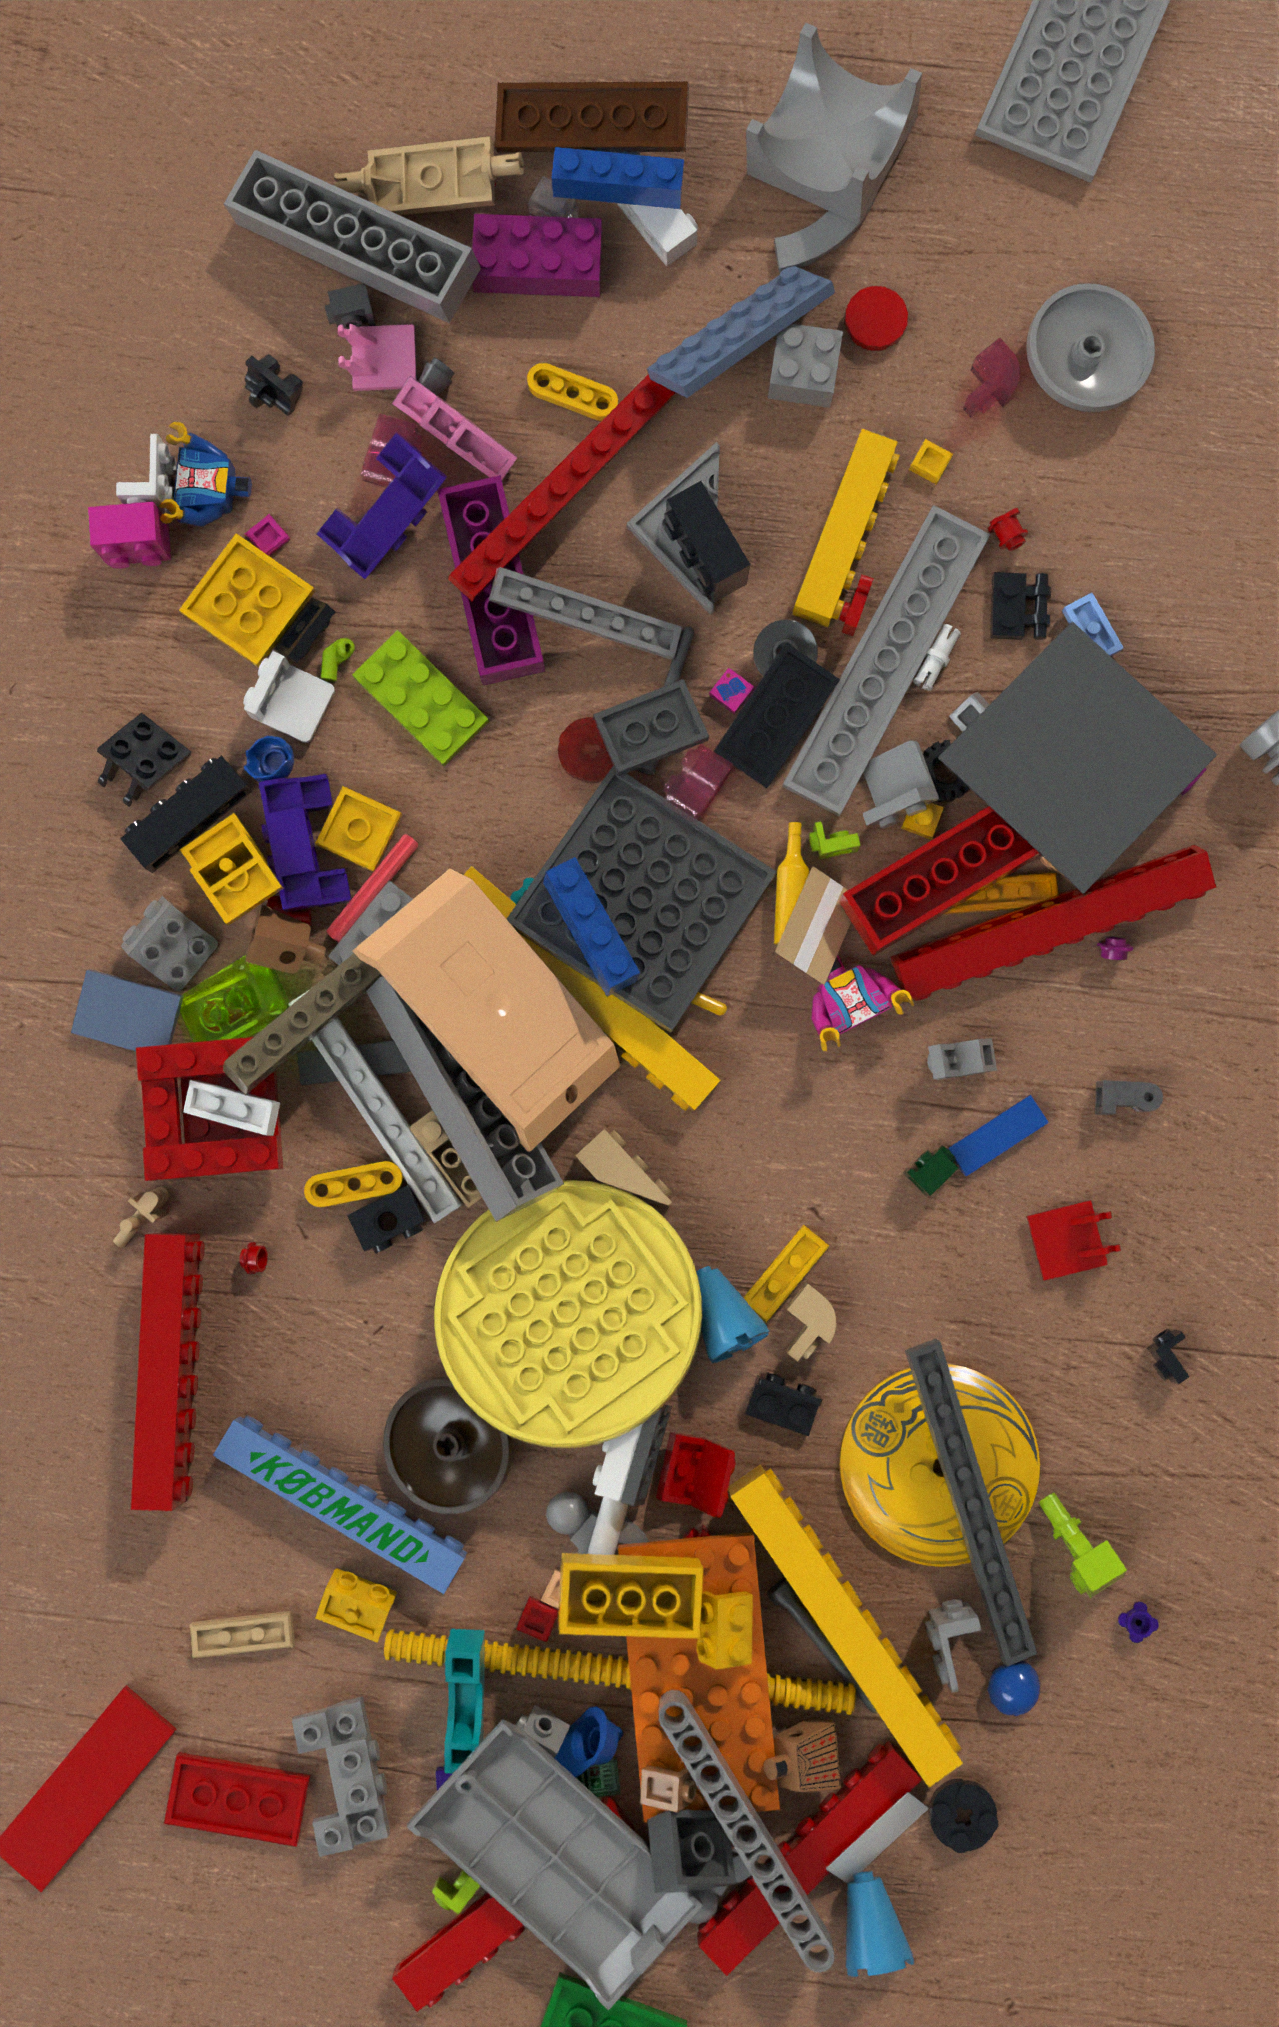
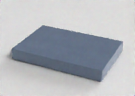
[71,969,184,1051]

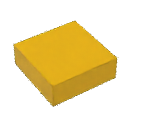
[909,439,953,485]

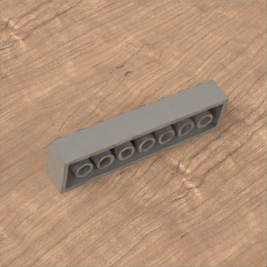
[224,150,481,323]
[366,976,564,1222]

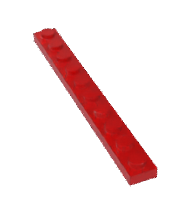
[448,374,677,601]

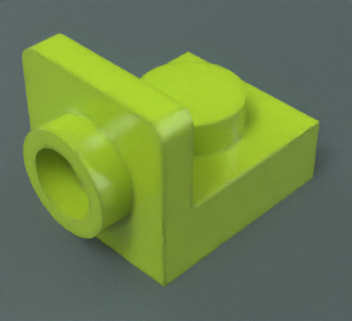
[809,821,861,860]
[432,1870,480,1914]

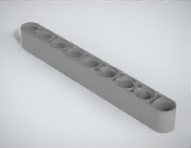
[659,1690,835,1972]

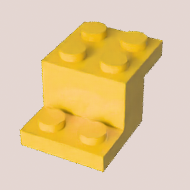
[180,813,284,926]

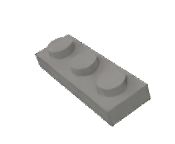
[328,881,413,965]

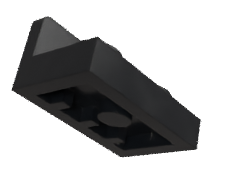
[745,1372,823,1436]

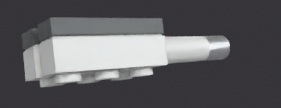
[587,1404,672,1555]

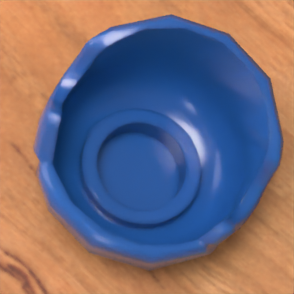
[244,736,294,782]
[987,1661,1040,1716]

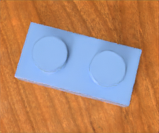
[1062,593,1124,656]

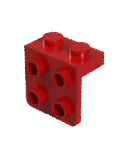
[656,1432,736,1518]

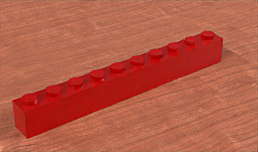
[890,845,1216,1001]

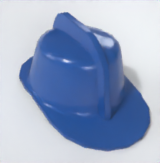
[554,1706,624,1778]

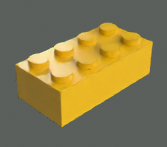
[558,1553,703,1639]

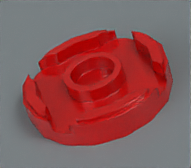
[844,286,908,351]

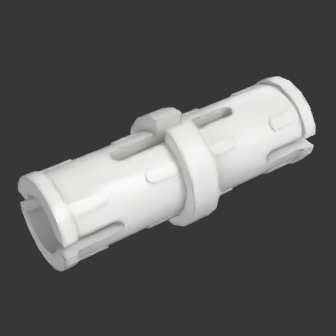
[913,624,961,691]

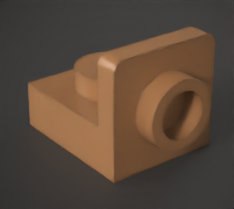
[640,1765,697,1812]

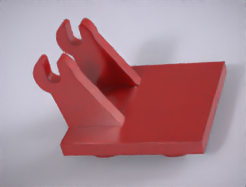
[1026,1200,1121,1281]

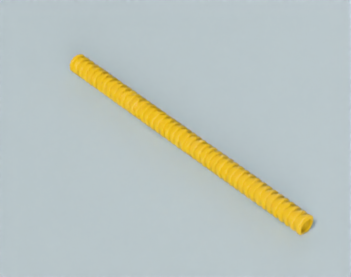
[384,1629,856,1715]

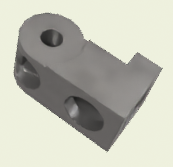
[1095,1080,1163,1115]

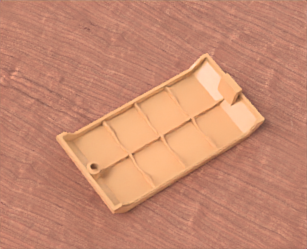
[353,869,620,1152]

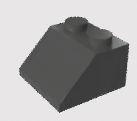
[647,1810,736,1893]

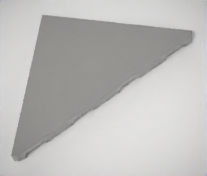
[626,442,720,615]

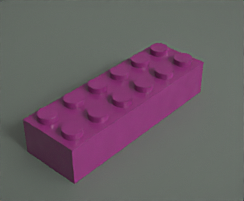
[437,475,546,686]

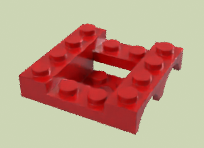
[136,1037,283,1181]

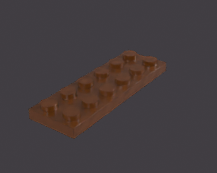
[494,81,689,152]

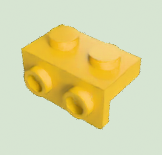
[696,1591,753,1669]

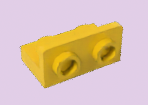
[315,1568,397,1643]

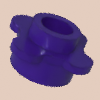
[1118,1602,1159,1643]

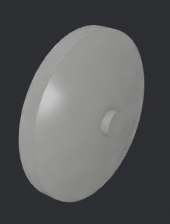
[1026,283,1155,412]

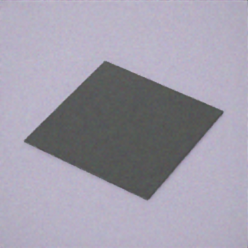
[938,621,1217,894]

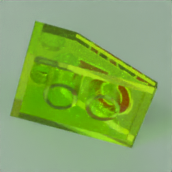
[180,955,290,1042]

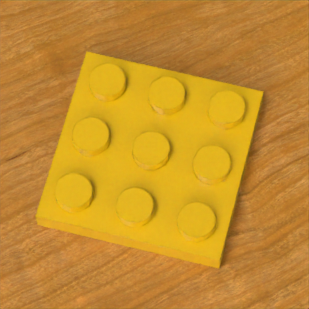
[179,533,316,668]

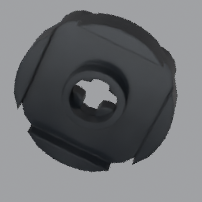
[929,1779,998,1853]

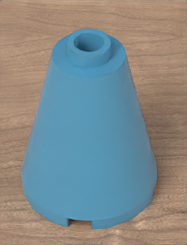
[696,1266,770,1364]
[846,1871,914,1977]

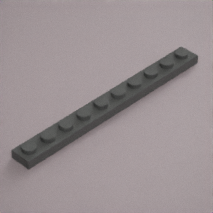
[905,1338,1037,1667]

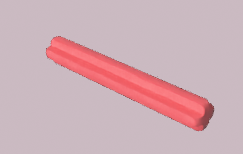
[326,834,418,943]

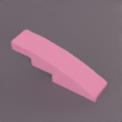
[392,376,517,479]

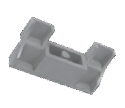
[292,1696,390,1857]

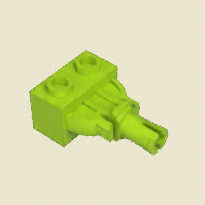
[1038,1492,1127,1598]

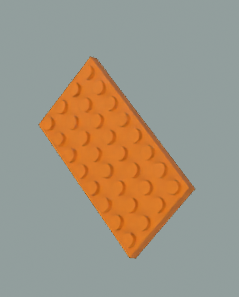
[618,1532,780,1822]

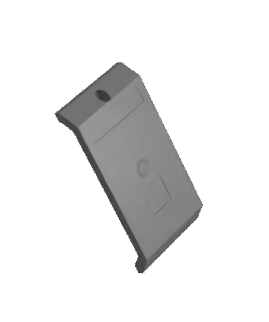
[407,1719,703,2010]

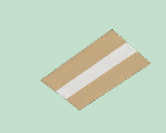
[775,866,851,985]

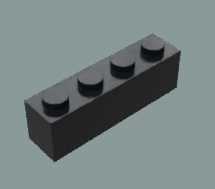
[120,755,252,873]

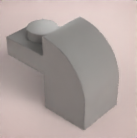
[927,1038,997,1080]

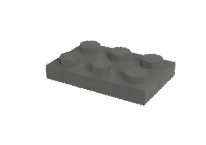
[593,679,709,776]

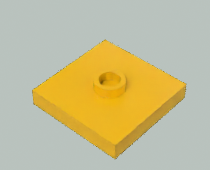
[315,786,403,872]

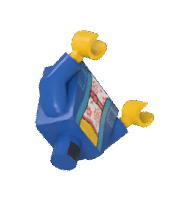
[159,422,252,527]

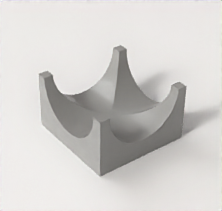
[746,23,922,224]

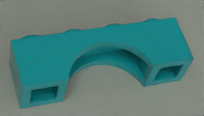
[444,1629,485,1773]

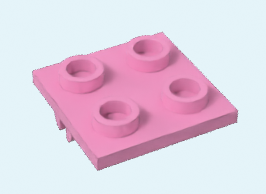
[337,324,417,391]

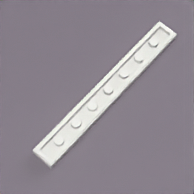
[288,988,462,1223]

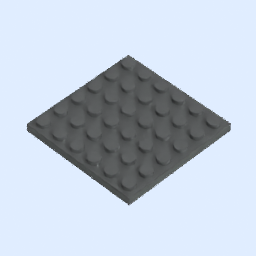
[507,766,777,1033]

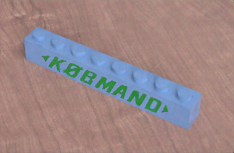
[213,1416,468,1594]

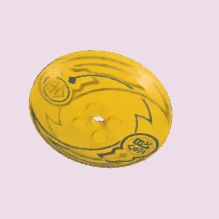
[839,1364,1040,1567]

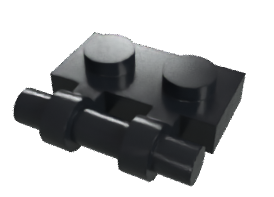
[990,572,1051,640]

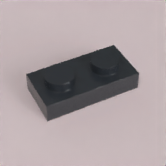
[274,597,335,663]

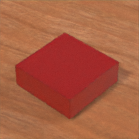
[516,1596,559,1643]

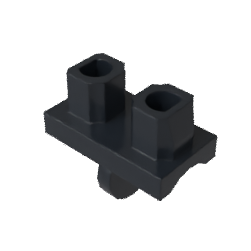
[244,354,303,416]

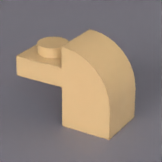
[785,1282,836,1362]

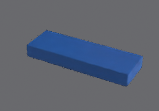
[947,1095,1049,1176]

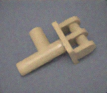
[113,1186,170,1248]

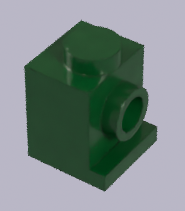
[903,1145,958,1196]

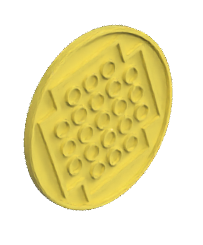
[434,1180,702,1448]

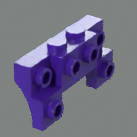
[316,432,447,579]
[258,773,352,912]

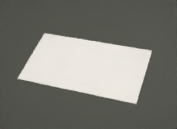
[826,1792,929,1883]

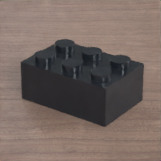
[663,481,751,603]

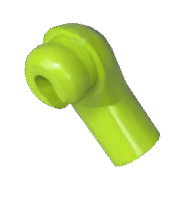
[321,638,355,682]

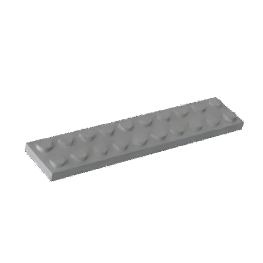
[782,505,990,817]

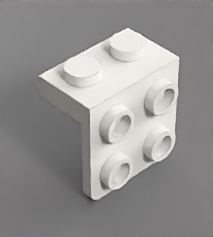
[116,434,177,515]
[243,651,335,743]

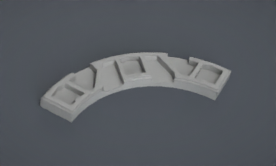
[774,192,878,273]

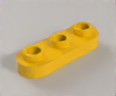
[527,363,618,421]
[304,1161,404,1207]

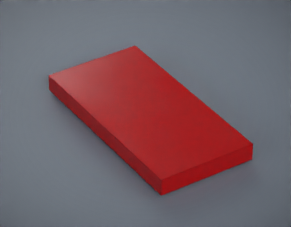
[164,1752,311,1847]

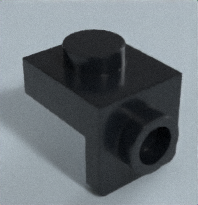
[1147,1329,1190,1384]

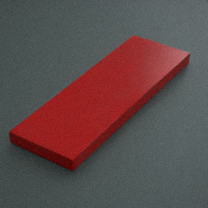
[0,1685,177,1892]

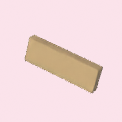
[190,1611,295,1659]

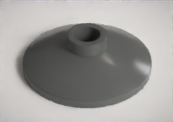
[753,620,818,676]

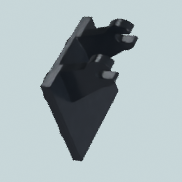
[97,712,191,807]

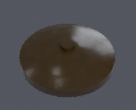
[383,1377,513,1514]

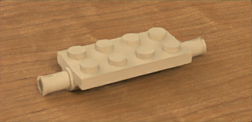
[334,136,524,216]

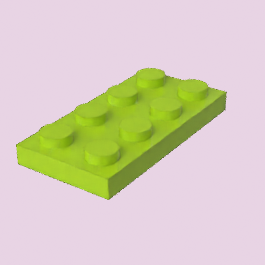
[352,630,489,766]

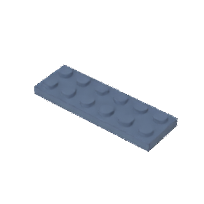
[647,266,835,398]

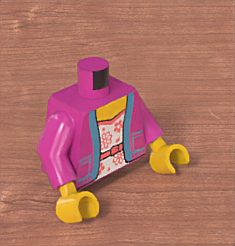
[811,954,914,1051]

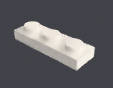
[183,1080,280,1135]

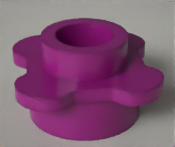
[1097,937,1133,960]

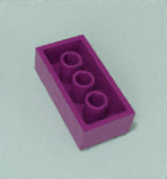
[472,214,603,297]

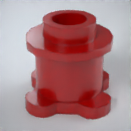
[987,508,1029,552]

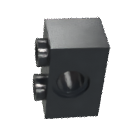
[347,1186,428,1254]

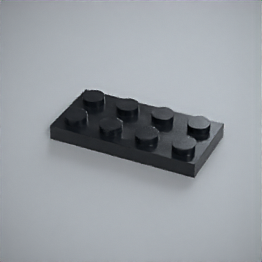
[713,643,840,788]

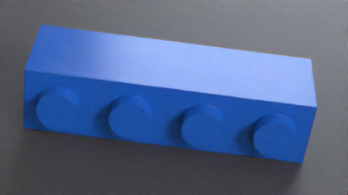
[552,147,684,209]
[543,857,640,997]

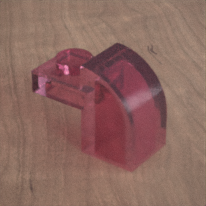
[963,338,1020,418]

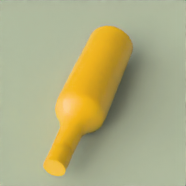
[774,822,809,945]

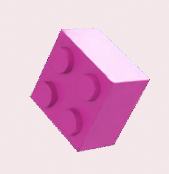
[88,502,171,569]

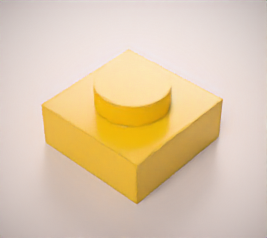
[901,803,944,840]

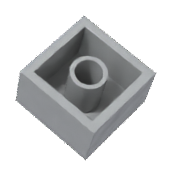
[768,324,843,408]

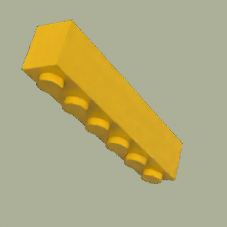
[792,429,900,628]

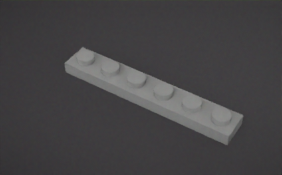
[489,567,682,659]

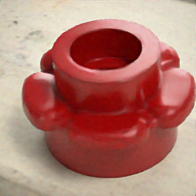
[239,1242,268,1275]

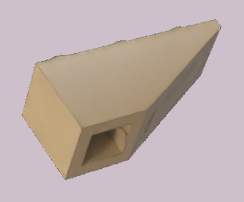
[409,1110,482,1208]
[575,1129,672,1206]

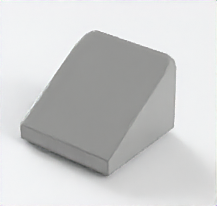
[949,692,989,732]

